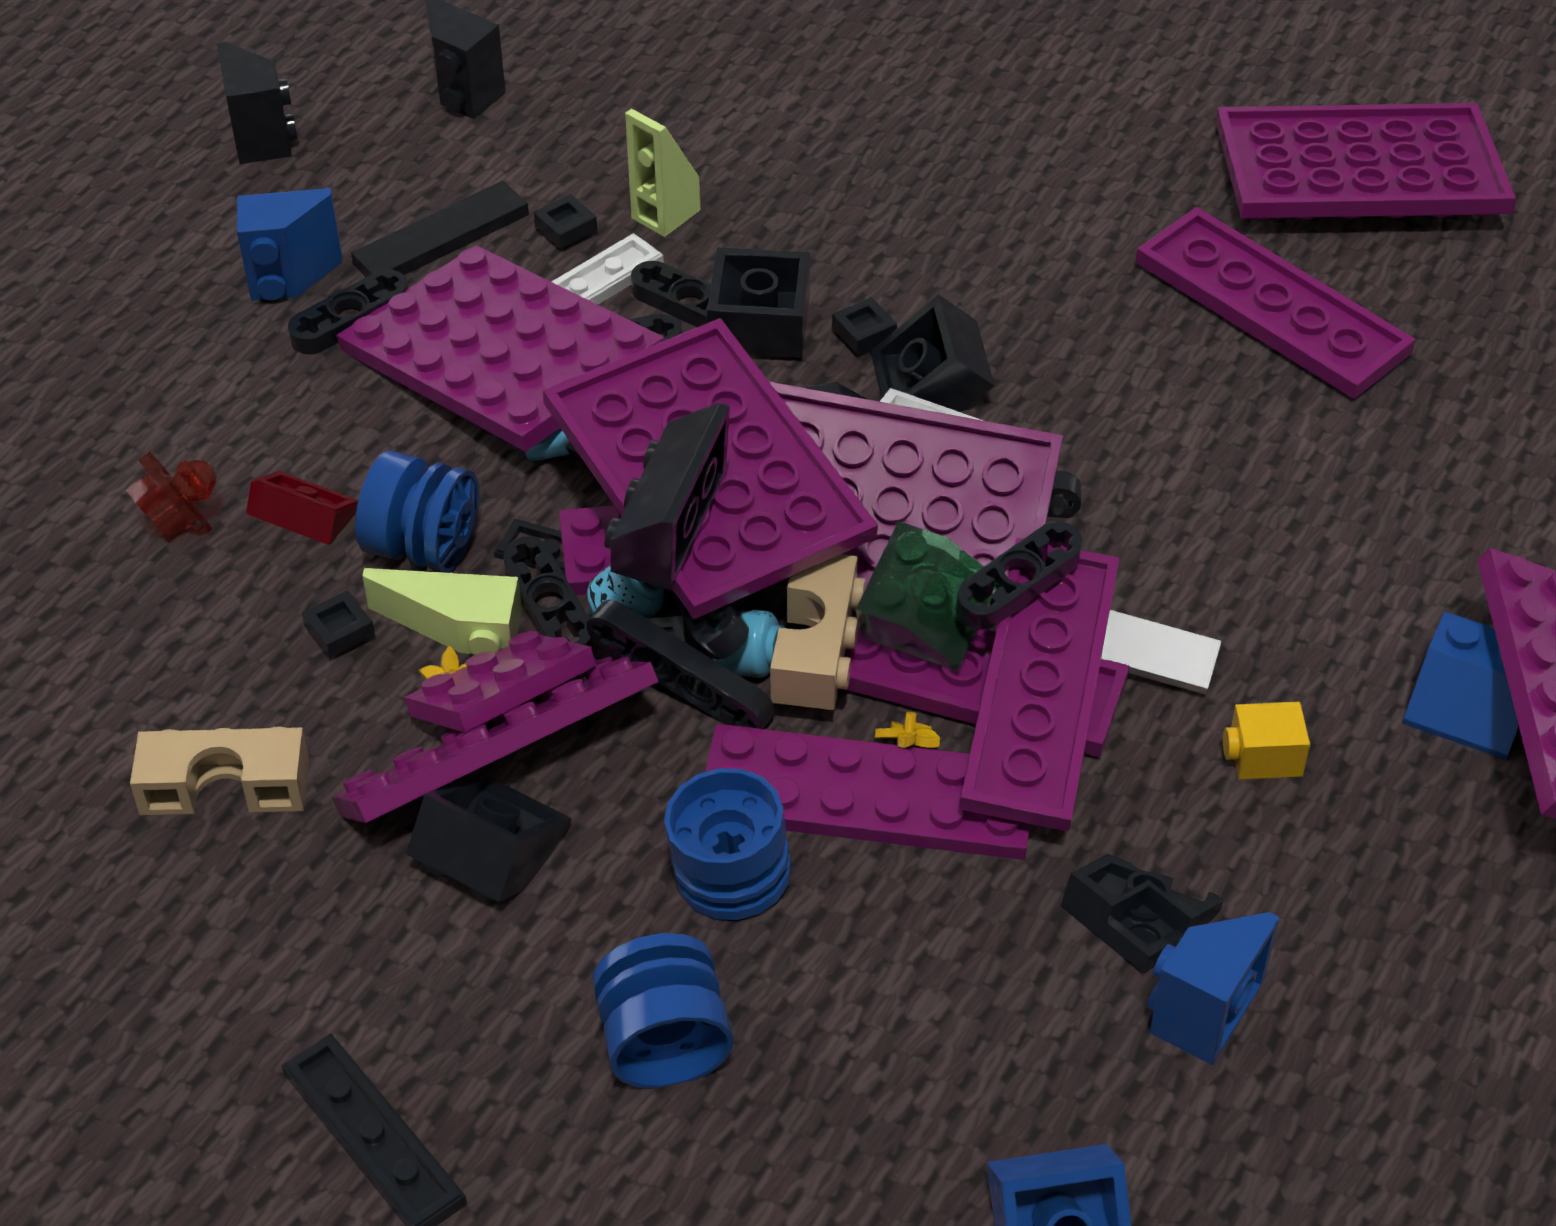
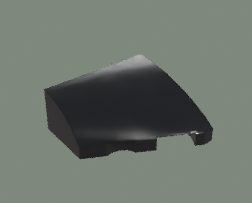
[1061,854,1224,973]

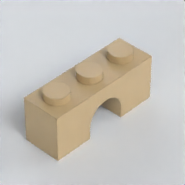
[770,554,866,710]
[130,727,309,815]

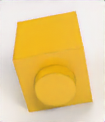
[1223,702,1310,779]

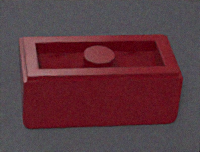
[246,471,359,545]

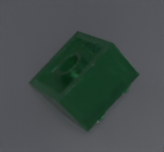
[856,521,996,671]

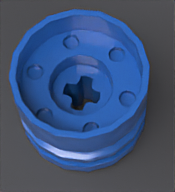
[355,450,479,573]
[664,768,792,920]
[592,933,733,1088]

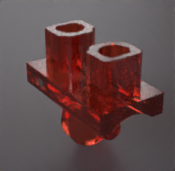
[126,451,217,542]

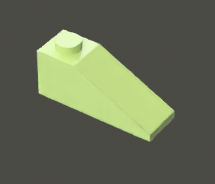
[625,109,700,237]
[362,568,522,655]

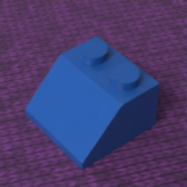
[237,188,343,301]
[1402,611,1519,760]
[1147,912,1280,1065]
[987,1144,1131,1226]

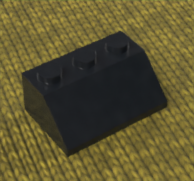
[604,402,730,591]

